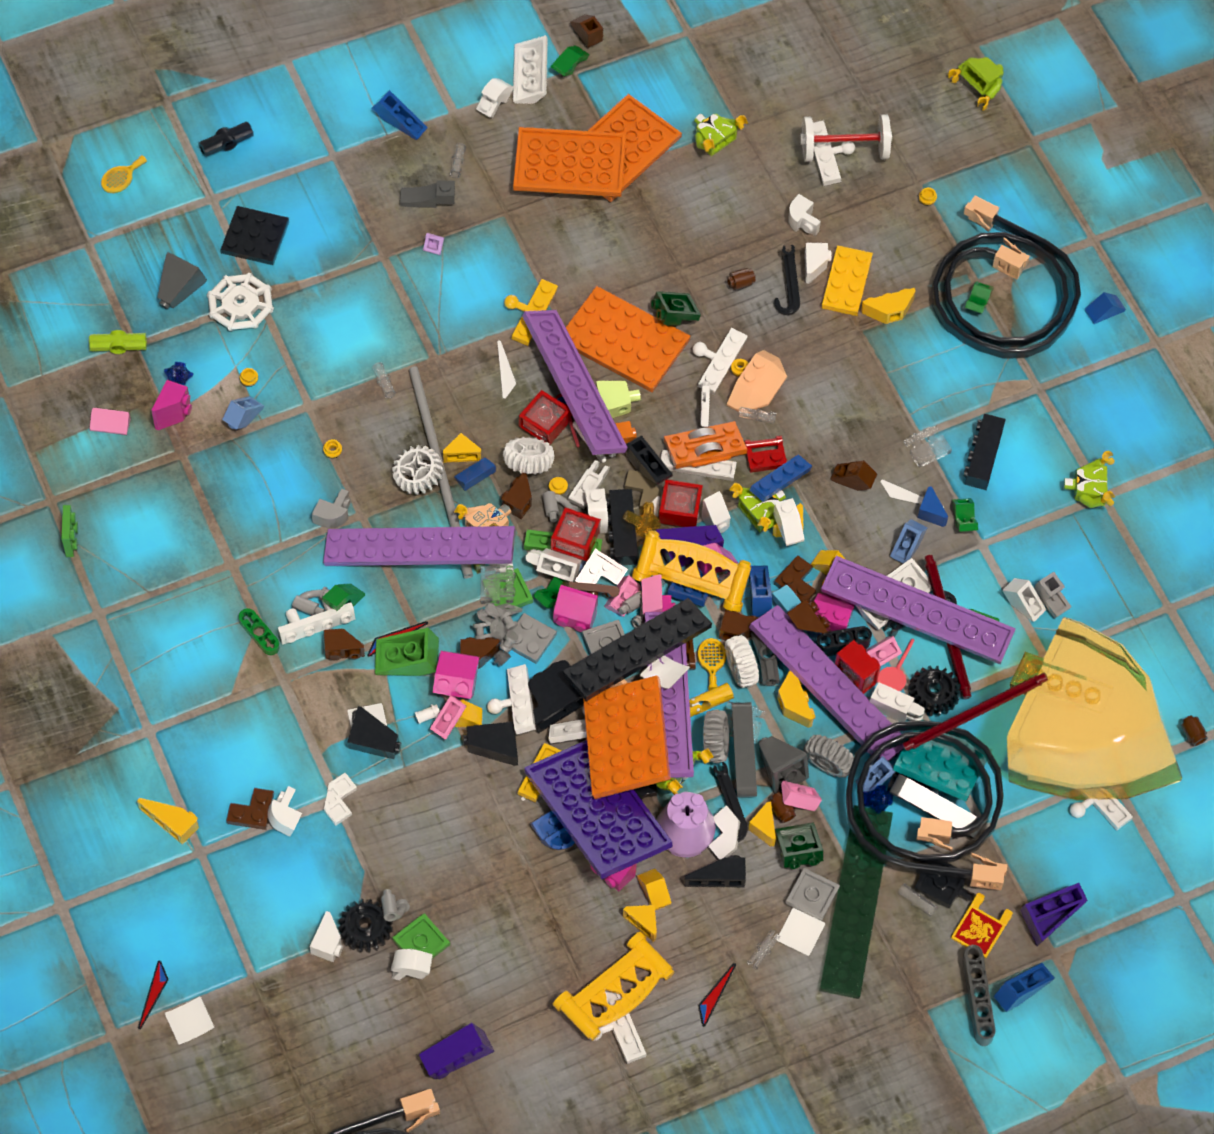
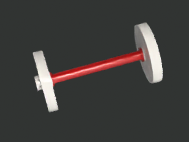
[800,114,892,162]

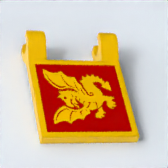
[951,893,1013,959]

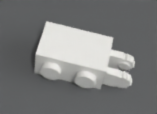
[526,548,582,582]
[870,682,925,722]

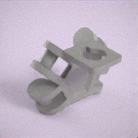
[473,603,522,652]

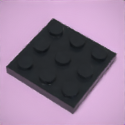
[220,206,289,265]

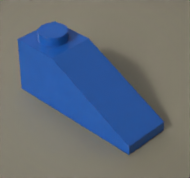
[372,90,428,140]
[749,565,772,617]
[994,963,1055,1012]

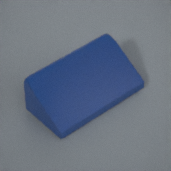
[454,457,496,491]

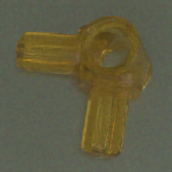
[623,502,661,538]

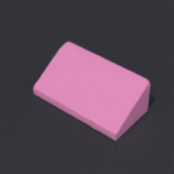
[90,408,131,435]
[604,575,642,617]
[641,575,663,615]
[866,636,902,666]
[430,696,467,739]
[781,781,822,811]

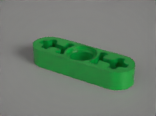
[239,608,280,655]

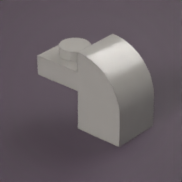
[312,489,351,528]
[1034,572,1071,619]

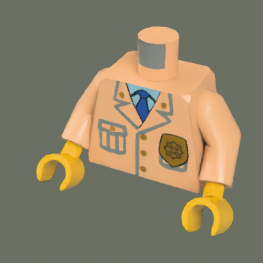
[454,503,511,527]

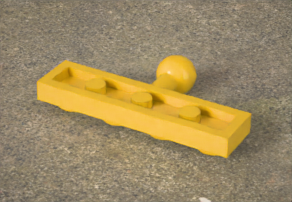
[504,279,558,346]

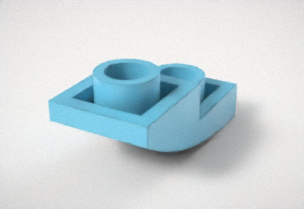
[772,585,801,615]

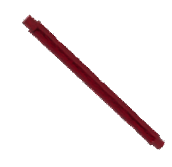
[925,555,972,699]
[903,672,1049,751]

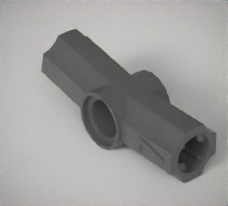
[750,631,780,686]

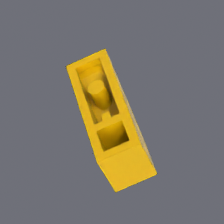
[137,798,199,845]

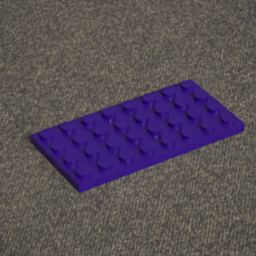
[524,740,673,880]

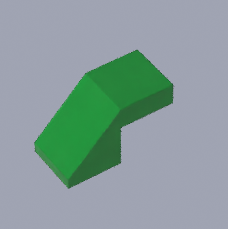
[551,45,590,76]
[965,281,994,313]
[952,498,978,532]
[534,576,567,608]
[322,583,365,611]

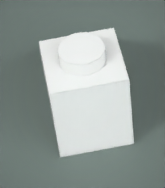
[805,243,831,283]
[701,491,731,533]
[773,498,804,546]
[1002,578,1046,622]
[310,911,343,962]

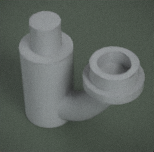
[542,491,578,522]
[292,587,329,616]
[618,590,645,628]
[381,889,410,921]

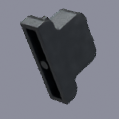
[528,660,584,733]

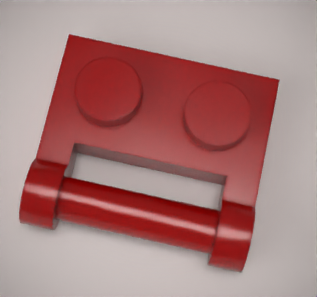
[744,435,787,473]

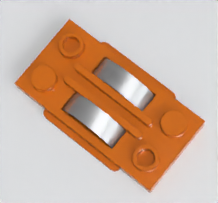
[664,421,747,469]

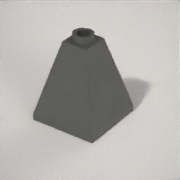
[157,252,207,309]
[759,736,809,794]

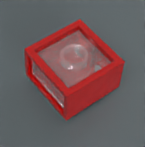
[519,390,571,446]
[659,480,703,527]
[551,507,601,562]
[835,640,881,694]

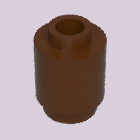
[727,268,756,290]
[1181,715,1208,746]
[770,792,796,823]

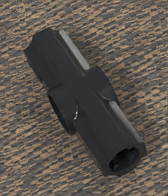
[198,121,254,157]

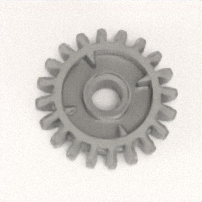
[703,710,730,763]
[803,735,854,778]

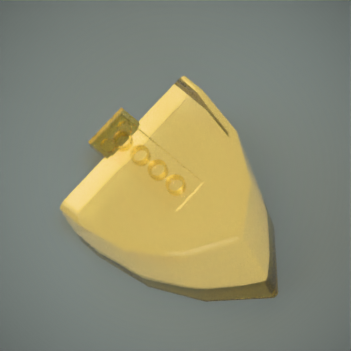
[1007,617,1183,800]

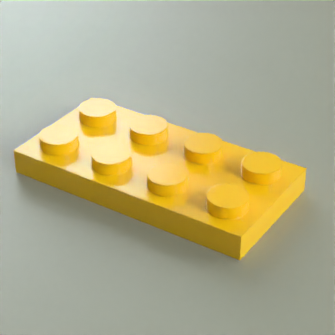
[822,245,873,316]

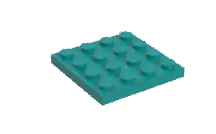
[893,720,992,802]

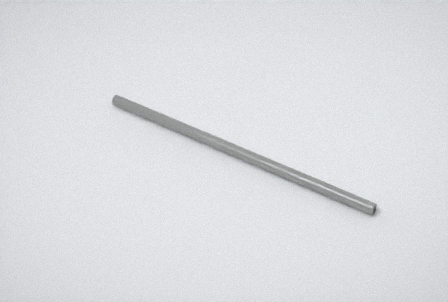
[409,367,473,579]

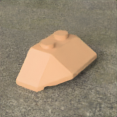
[727,350,787,414]

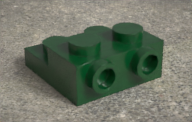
[651,291,701,326]
[775,822,823,869]

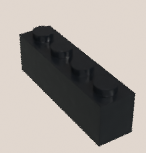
[963,413,1006,490]
[606,489,638,565]

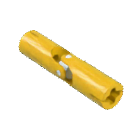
[689,683,734,718]

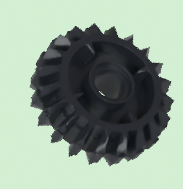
[908,665,961,717]
[338,899,393,953]

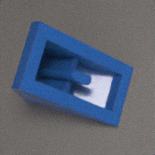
[1085,292,1126,324]
[918,486,948,527]

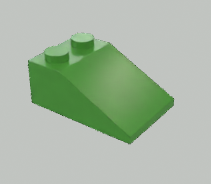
[375,628,439,676]

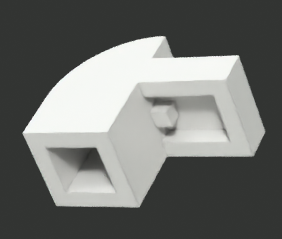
[476,78,514,118]
[788,194,821,236]
[585,488,608,533]
[268,786,302,837]
[391,949,433,981]

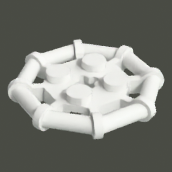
[207,273,274,331]

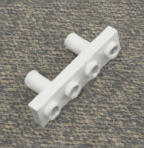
[278,600,356,645]

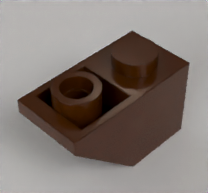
[570,15,603,48]
[830,460,877,491]
[501,473,532,519]
[787,599,832,633]
[719,610,758,641]
[324,629,365,660]
[460,637,500,669]

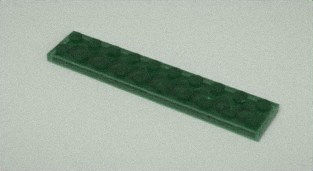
[819,805,893,999]

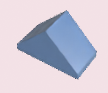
[855,756,896,796]

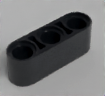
[816,626,872,656]

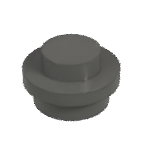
[493,649,511,667]

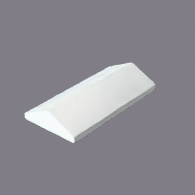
[513,36,548,104]
[856,558,932,630]

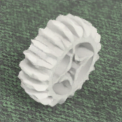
[503,437,554,475]
[392,445,443,495]
[725,635,759,688]

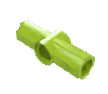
[89,330,147,354]

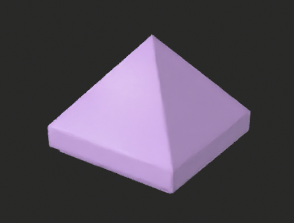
[423,233,444,255]

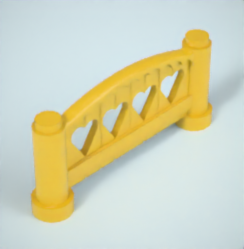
[632,530,751,612]
[553,931,675,1041]

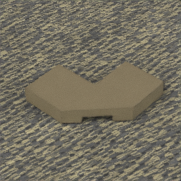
[625,470,662,509]

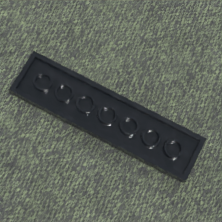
[563,598,712,701]

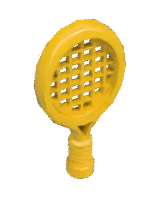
[101,155,147,193]
[697,638,726,690]

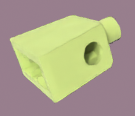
[596,381,641,418]

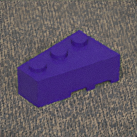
[656,525,724,567]
[1020,883,1088,946]
[419,1023,495,1079]

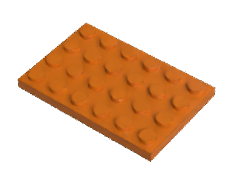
[588,94,682,202]
[513,127,626,197]
[566,286,691,392]
[583,675,671,799]

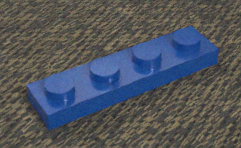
[750,454,812,502]

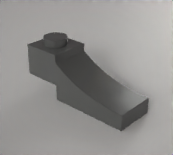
[400,180,455,208]

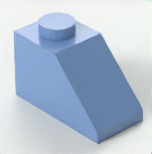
[222,396,264,430]
[890,519,928,564]

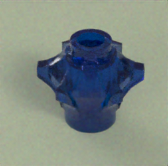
[164,362,194,386]
[863,785,893,814]

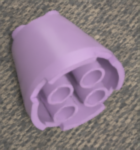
[657,792,716,857]

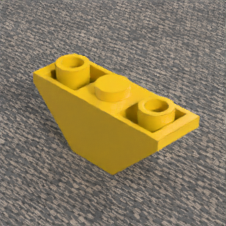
[861,288,916,324]
[777,671,815,728]

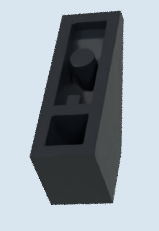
[626,436,673,485]
[684,855,746,887]

